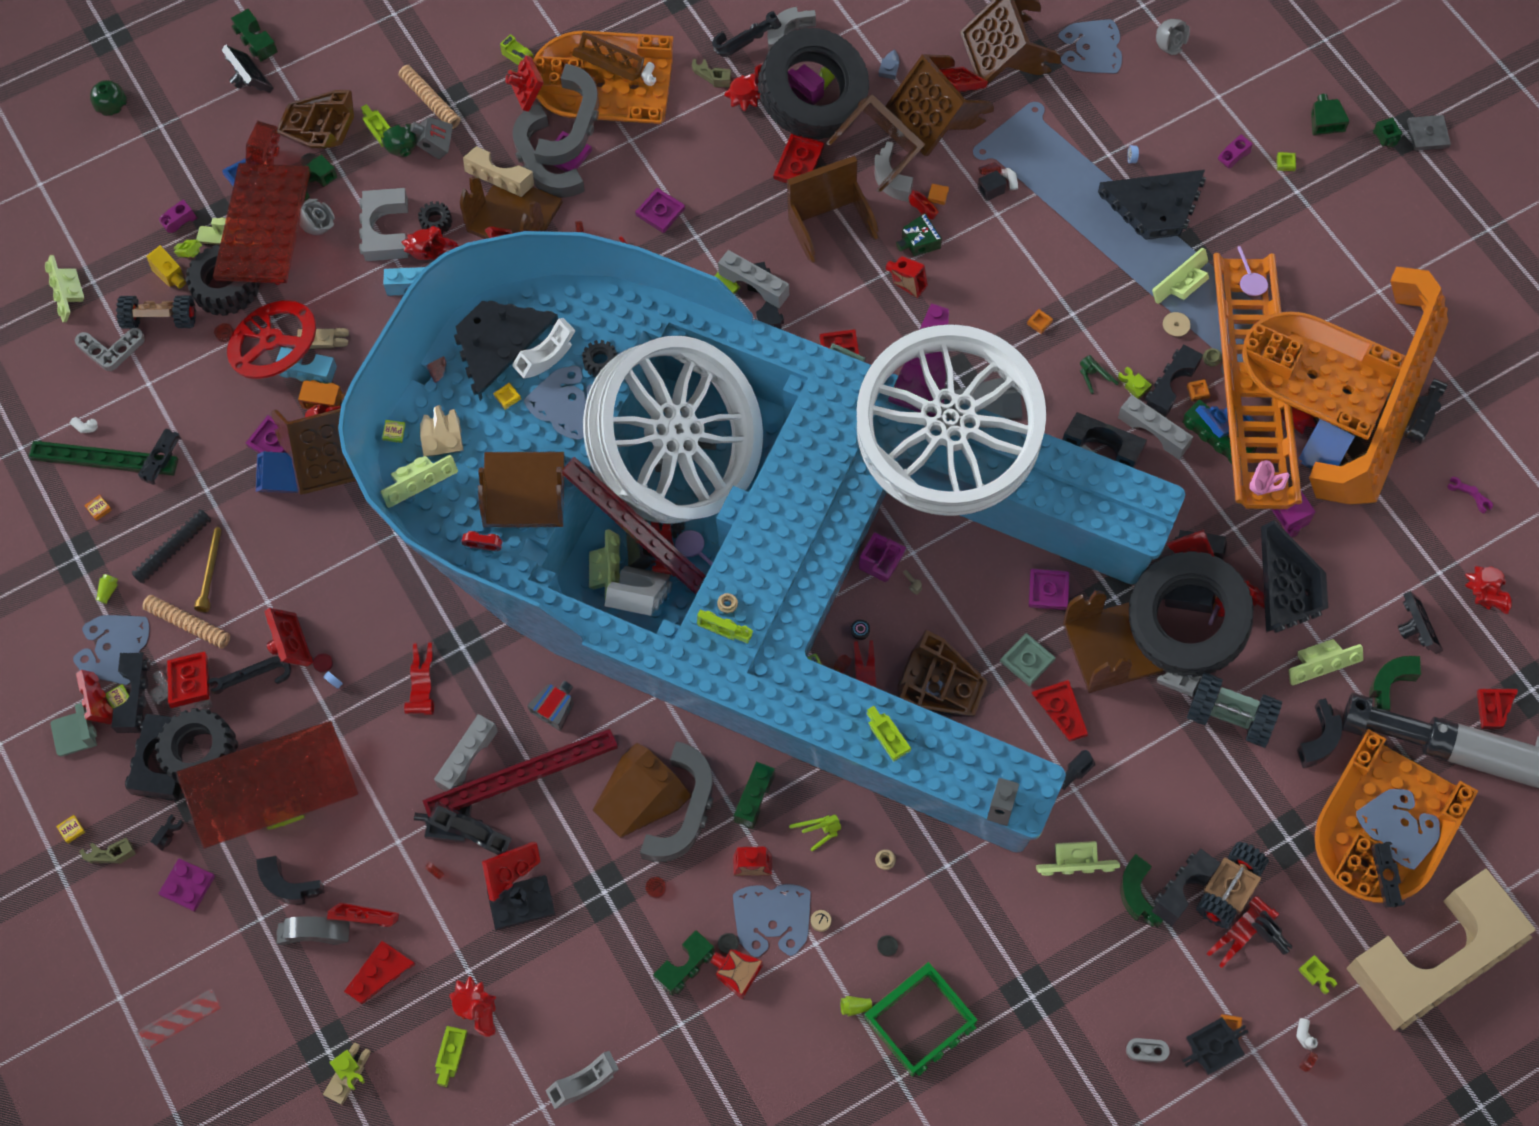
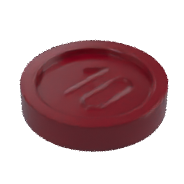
[313,653,333,673]

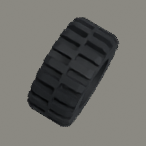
[186,244,260,316]
[155,708,238,789]

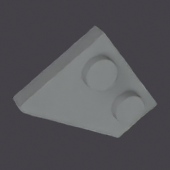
[1157,672,1203,697]

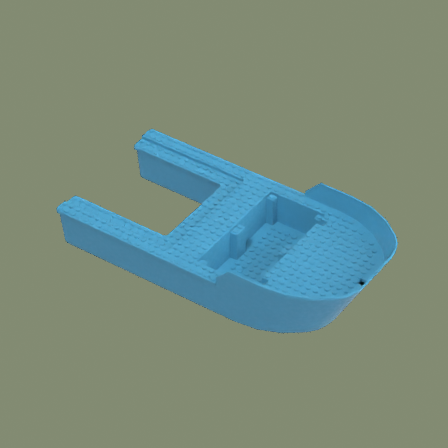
[338,231,1185,853]

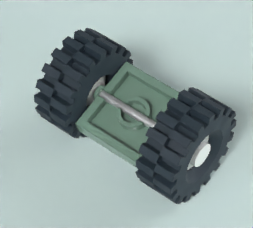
[1187,672,1283,748]

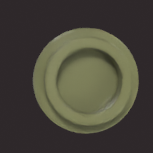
[1203,348,1222,366]

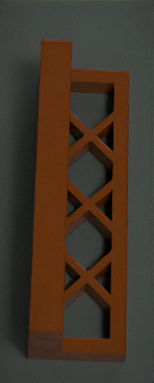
[572,32,645,81]

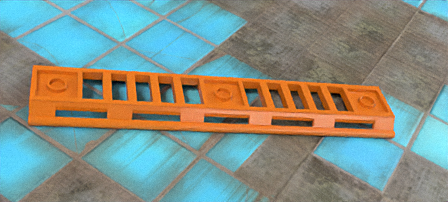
[1213,253,1302,509]

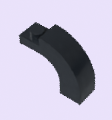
[1297,698,1342,768]
[256,856,325,905]

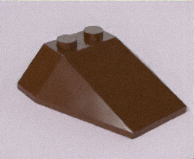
[276,90,354,148]
[898,630,988,717]
[593,743,692,838]

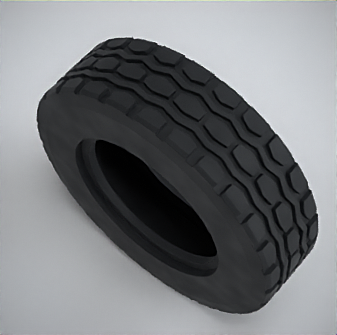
[758,28,869,139]
[1129,551,1254,677]

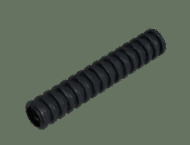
[131,509,211,584]

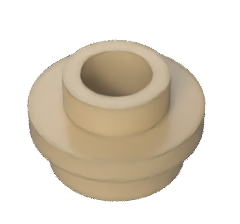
[717,593,738,613]
[875,850,896,870]

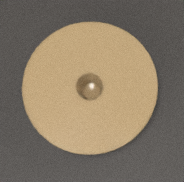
[1163,312,1190,337]

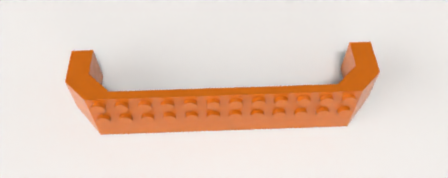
[1309,266,1448,504]

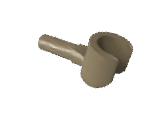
[903,570,922,595]

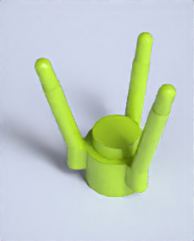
[789,814,841,851]

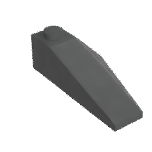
[954,378,1022,420]

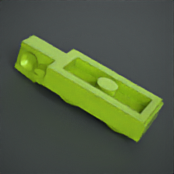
[361,104,390,147]
[173,240,202,257]
[697,609,753,644]
[867,706,911,762]
[435,1026,468,1088]

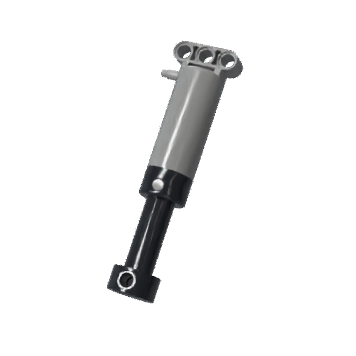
[1342,693,1539,788]

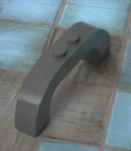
[534,64,599,165]
[513,103,585,198]
[640,741,714,862]

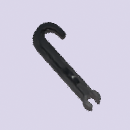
[712,11,782,57]
[1405,378,1448,444]
[208,656,291,694]

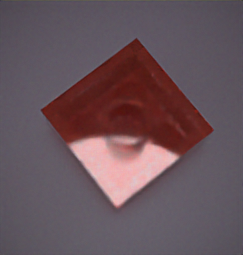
[246,120,280,175]

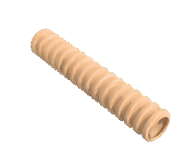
[398,65,461,129]
[143,595,230,649]

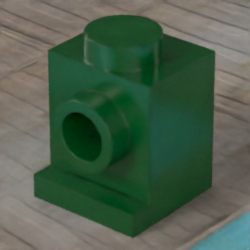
[1373,117,1402,148]

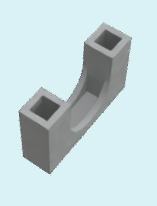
[359,188,408,261]
[605,566,672,616]

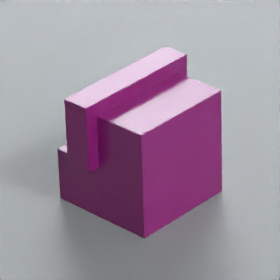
[787,64,824,105]
[1271,491,1315,538]
[859,532,907,583]

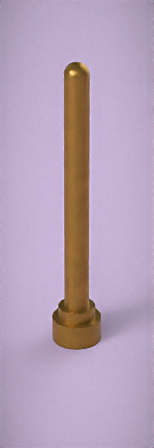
[194,527,221,613]

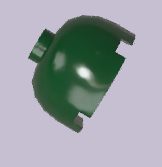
[90,80,127,116]
[381,124,417,157]

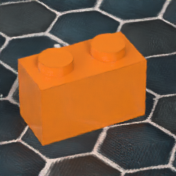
[298,380,342,409]

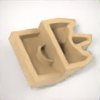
[420,405,464,457]

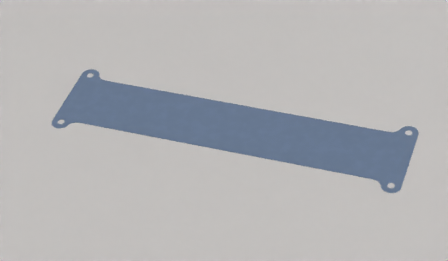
[973,102,1263,374]

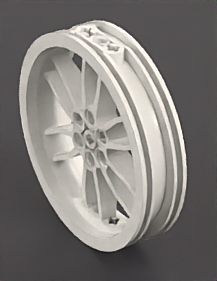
[857,325,1046,516]
[583,336,763,524]

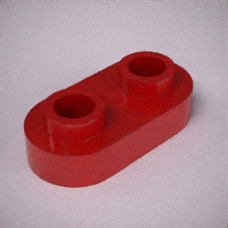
[908,190,938,220]
[461,531,503,551]

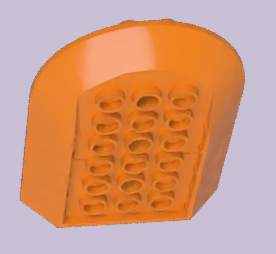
[533,31,673,124]
[1242,312,1406,440]
[1315,729,1478,903]

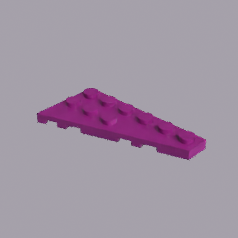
[888,303,949,417]

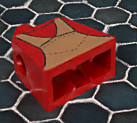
[885,256,928,298]
[733,846,772,876]
[710,949,763,1000]

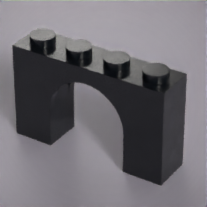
[1062,412,1147,468]
[1164,530,1227,614]
[125,714,194,801]

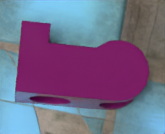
[1218,134,1253,169]
[159,199,198,233]

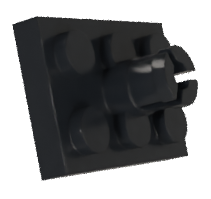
[222,45,274,93]
[1398,591,1443,654]
[487,875,556,931]

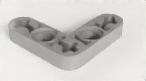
[75,328,145,371]

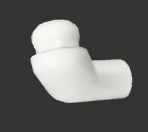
[641,62,656,86]
[1000,168,1018,190]
[70,417,98,433]
[1296,1018,1318,1050]

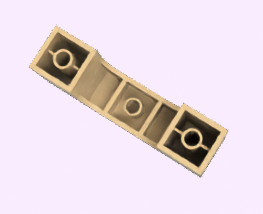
[1346,869,1536,1031]

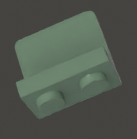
[51,703,97,757]

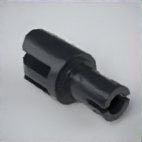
[1061,750,1095,790]
[1251,910,1293,955]

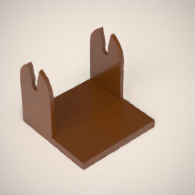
[960,0,1061,85]
[885,54,994,156]
[827,95,925,192]
[787,155,879,263]
[460,176,563,239]
[272,393,356,495]
[478,452,564,528]
[1063,590,1164,693]

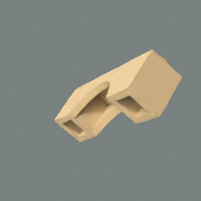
[463,146,534,197]

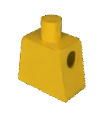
[146,245,186,289]

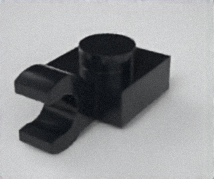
[150,815,184,851]

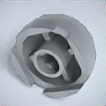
[1156,19,1190,55]
[298,198,335,236]

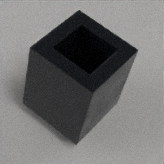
[978,170,1007,202]

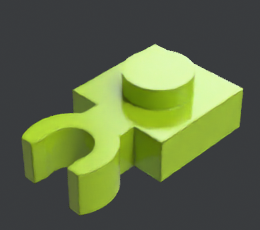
[1118,367,1152,399]
[1298,955,1337,994]
[330,1050,365,1090]

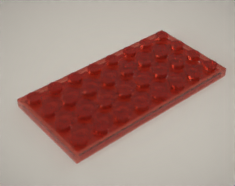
[213,163,310,283]
[176,720,359,849]

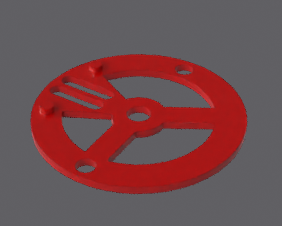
[227,300,316,379]

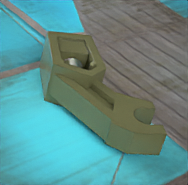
[692,59,731,87]
[79,838,136,864]

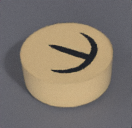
[811,910,831,932]

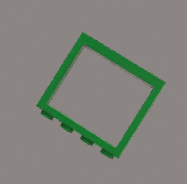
[864,962,978,1077]

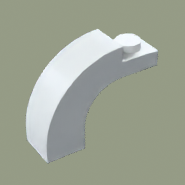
[512,318,575,378]

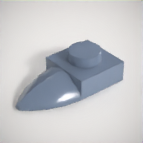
[879,49,899,80]

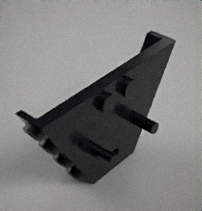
[1098,170,1206,240]
[454,301,558,401]
[1261,520,1329,633]

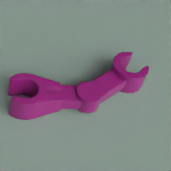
[1447,477,1493,514]

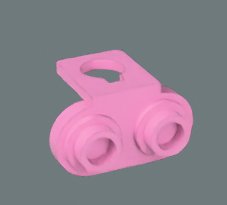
[1250,460,1290,495]

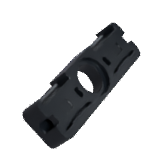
[138,429,181,485]
[1372,842,1405,908]

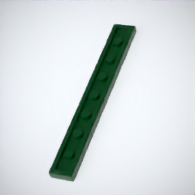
[28,441,179,476]

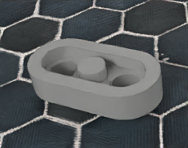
[1126,1038,1169,1063]

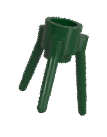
[1080,355,1119,394]

